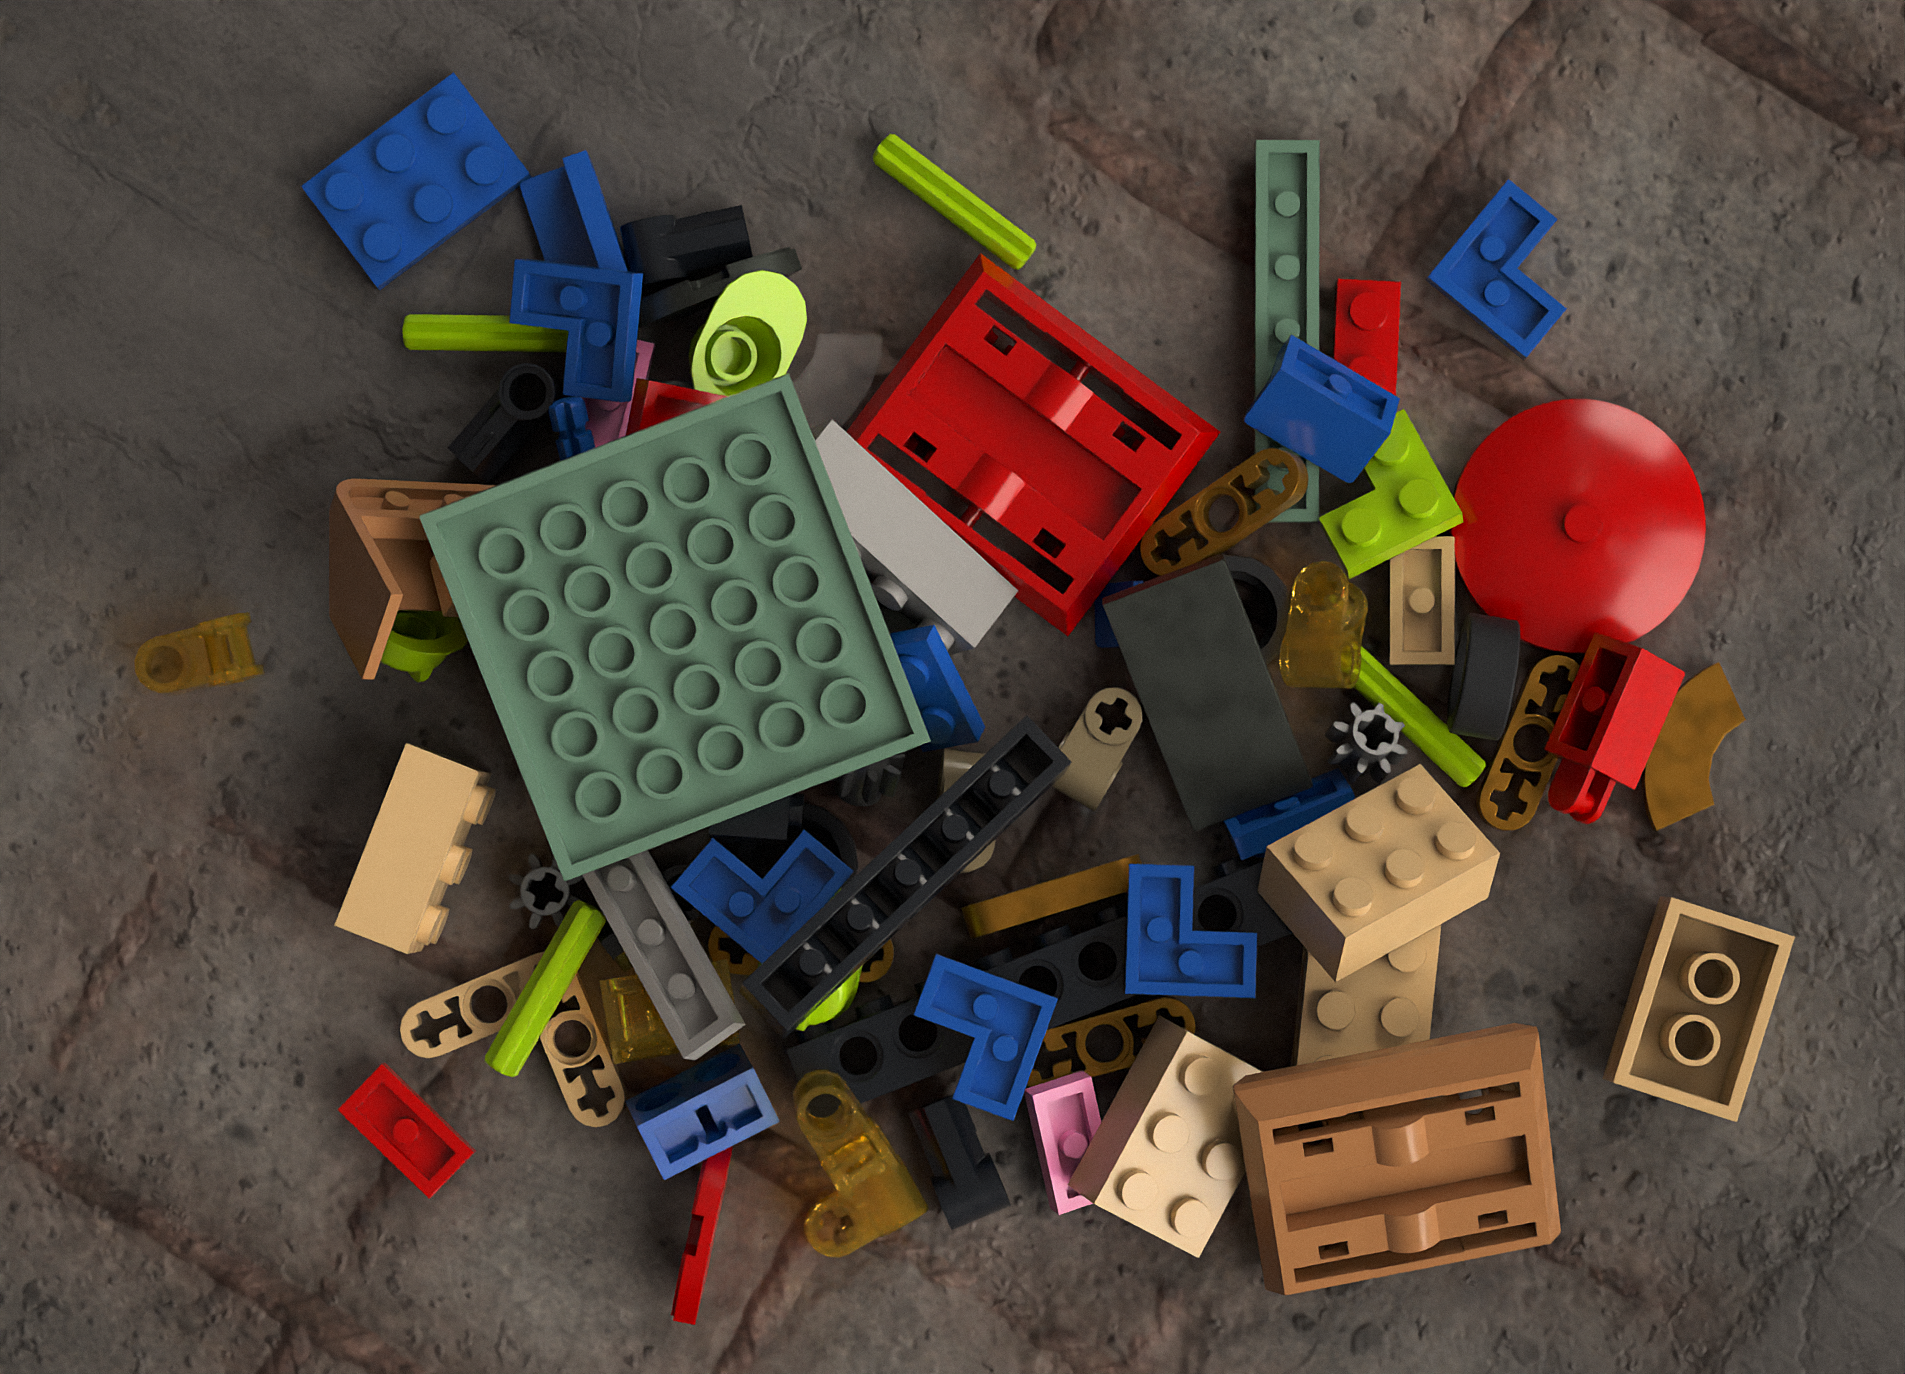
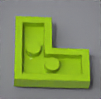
[1319,409,1464,579]

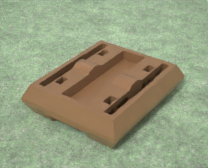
[1233,1023,1561,1296]

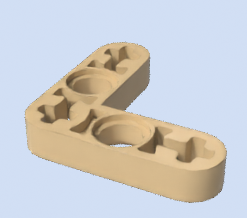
[400,952,627,1127]

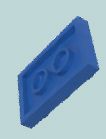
[301,72,532,290]

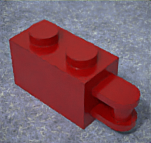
[1544,632,1686,824]

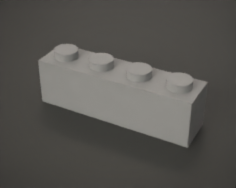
[811,420,1018,655]

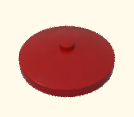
[1448,399,1706,654]

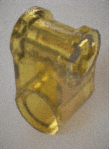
[1280,561,1368,689]
[134,612,265,696]
[793,1070,901,1200]
[803,1153,930,1258]

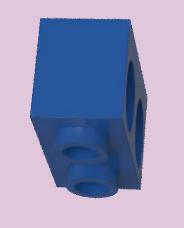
[625,1043,780,1180]

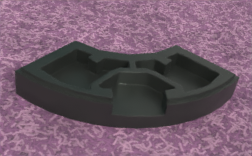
[638,247,802,330]

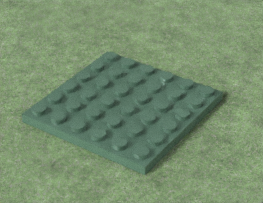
[419,373,931,882]

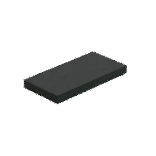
[1102,553,1313,831]

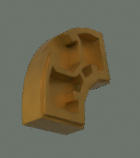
[1642,662,1746,831]

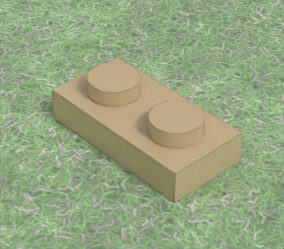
[1390,536,1455,665]

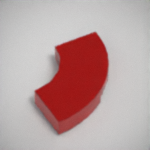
[671,1146,733,1325]

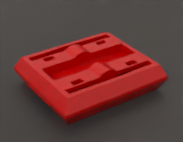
[846,253,1221,637]

